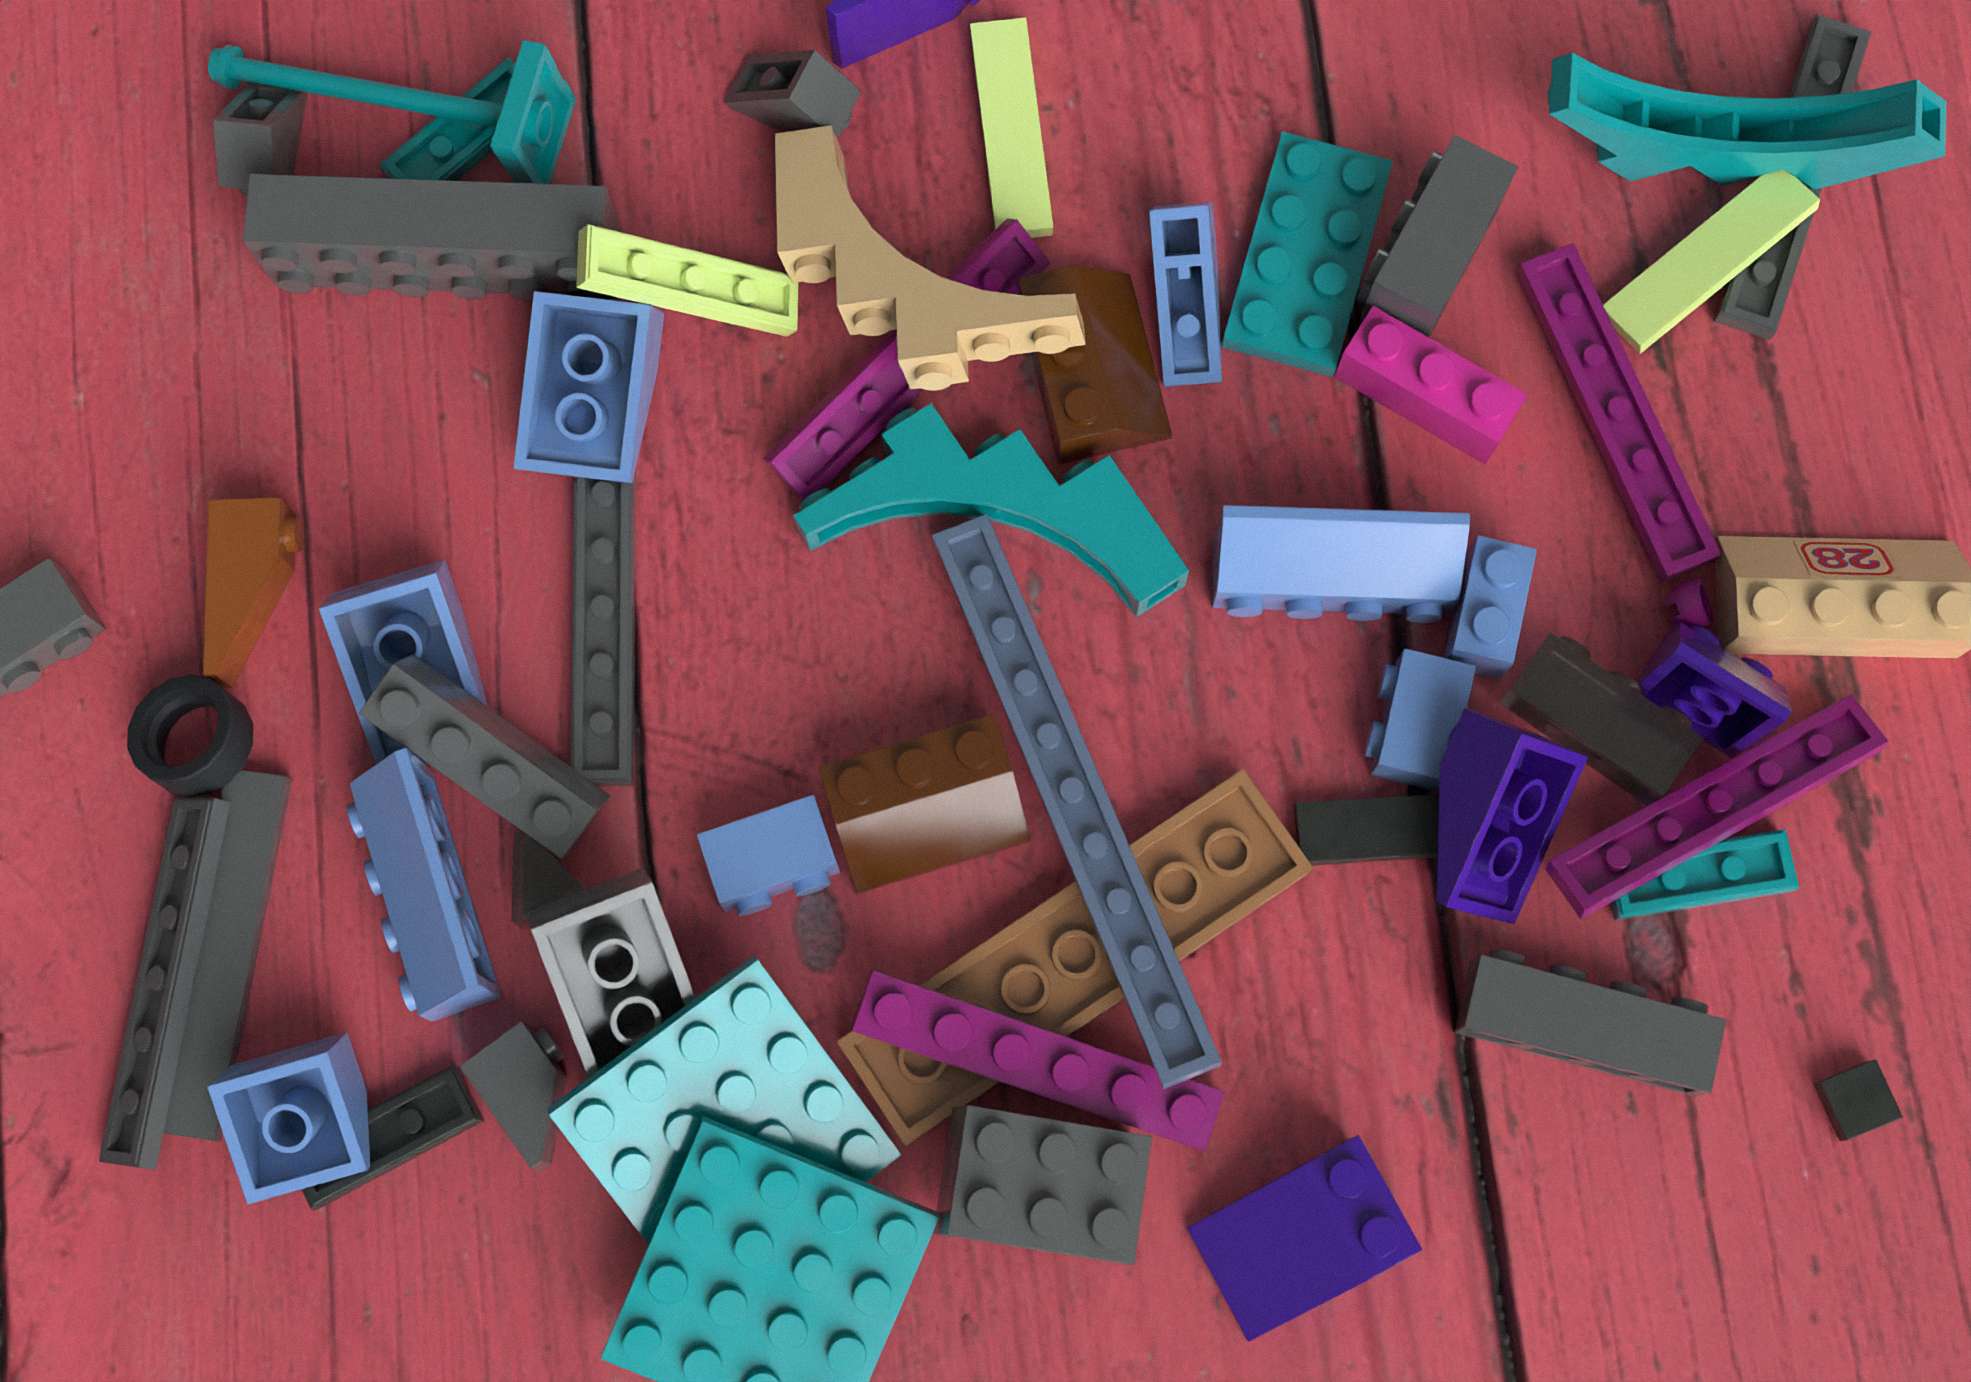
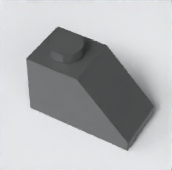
[724,50,861,138]
[213,82,307,195]
[460,1021,567,1171]

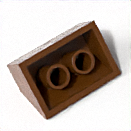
[1018,265,1172,464]
[818,714,1030,894]

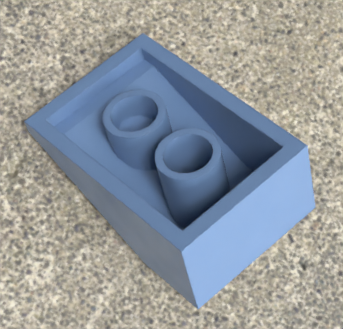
[513,291,664,483]
[319,559,489,764]

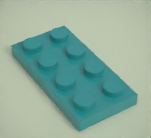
[1221,131,1393,377]

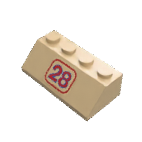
[1714,536,1971,658]

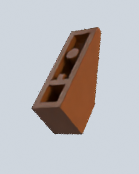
[203,497,304,688]

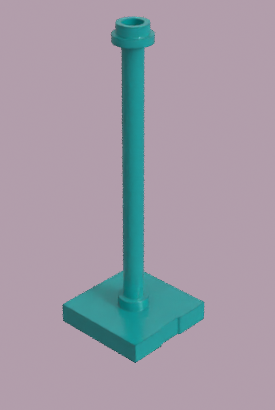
[208,40,576,184]

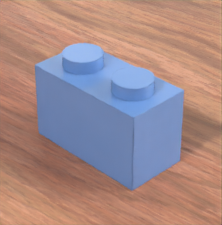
[1443,535,1537,680]
[1364,649,1476,793]
[697,795,840,916]

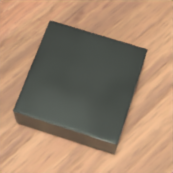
[1813,1059,1903,1141]

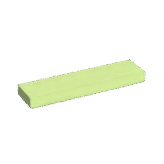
[970,17,1053,238]
[1603,170,1820,354]
[576,224,798,337]

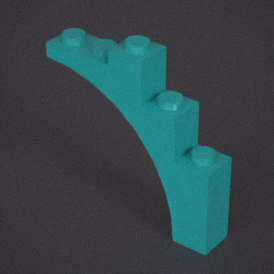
[1548,53,1947,190]
[793,403,1189,617]

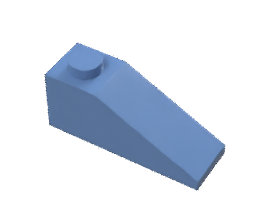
[1149,200,1223,387]

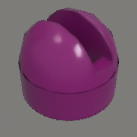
[1664,579,1713,627]

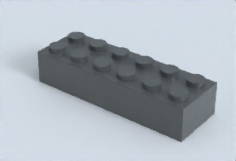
[242,174,623,301]

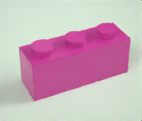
[1334,306,1528,465]

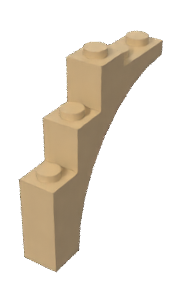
[775,125,1086,391]

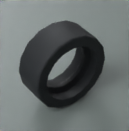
[127,675,253,797]

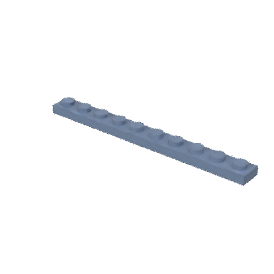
[932,514,1222,1089]

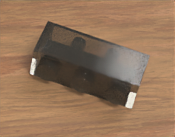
[1498,632,1703,806]

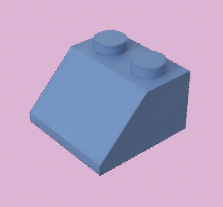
[207,1032,370,1205]

